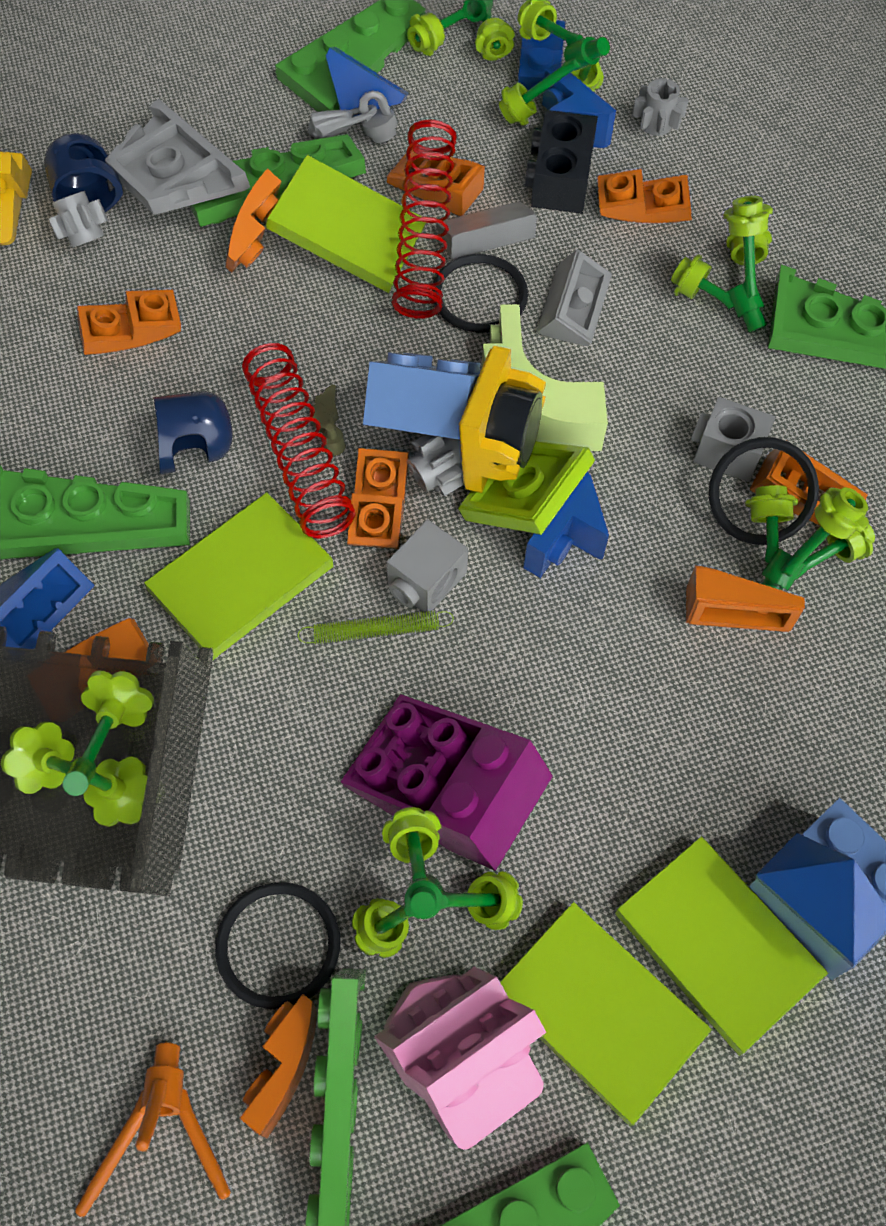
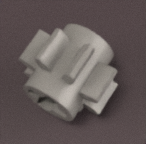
[632,78,689,136]
[48,191,108,248]
[407,434,464,496]

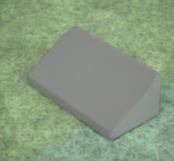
[436,201,537,260]
[536,249,612,346]

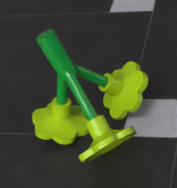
[1,670,156,827]

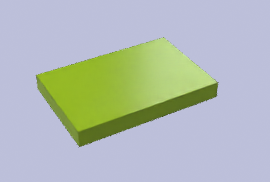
[266,155,426,293]
[144,492,334,661]
[614,836,828,1056]
[500,902,712,1127]

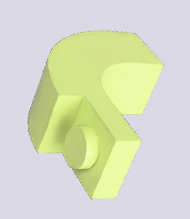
[481,304,608,451]

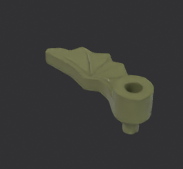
[309,384,346,456]

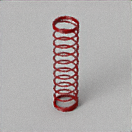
[391,119,457,319]
[242,343,356,539]

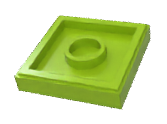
[458,441,595,535]

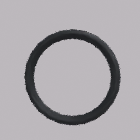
[432,254,528,333]
[708,437,819,545]
[215,882,340,1010]

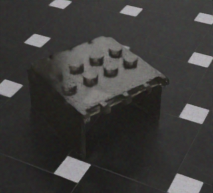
[0,626,213,897]

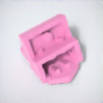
[374,967,546,1149]

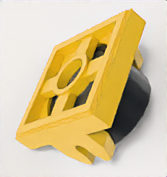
[459,345,546,493]

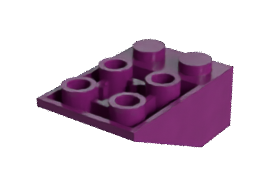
[341,694,553,871]

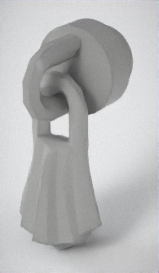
[308,91,398,143]

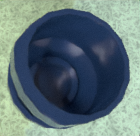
[44,133,123,212]
[153,391,233,475]

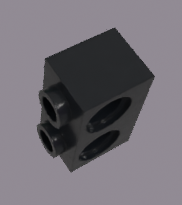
[525,110,598,214]

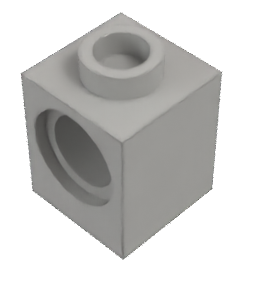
[691,396,776,482]
[387,519,468,615]

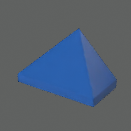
[326,47,409,117]
[0,548,95,662]
[755,833,886,967]

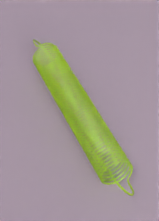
[298,610,454,645]

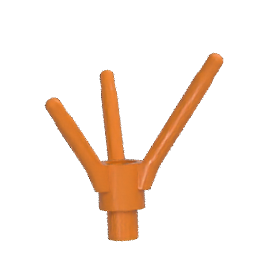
[75,1043,231,1217]

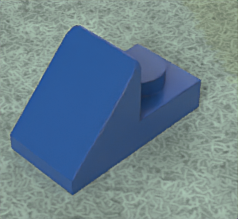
[518,20,566,90]
[542,62,616,148]
[523,472,609,578]

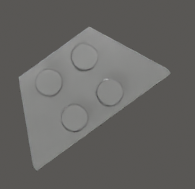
[105,99,250,215]

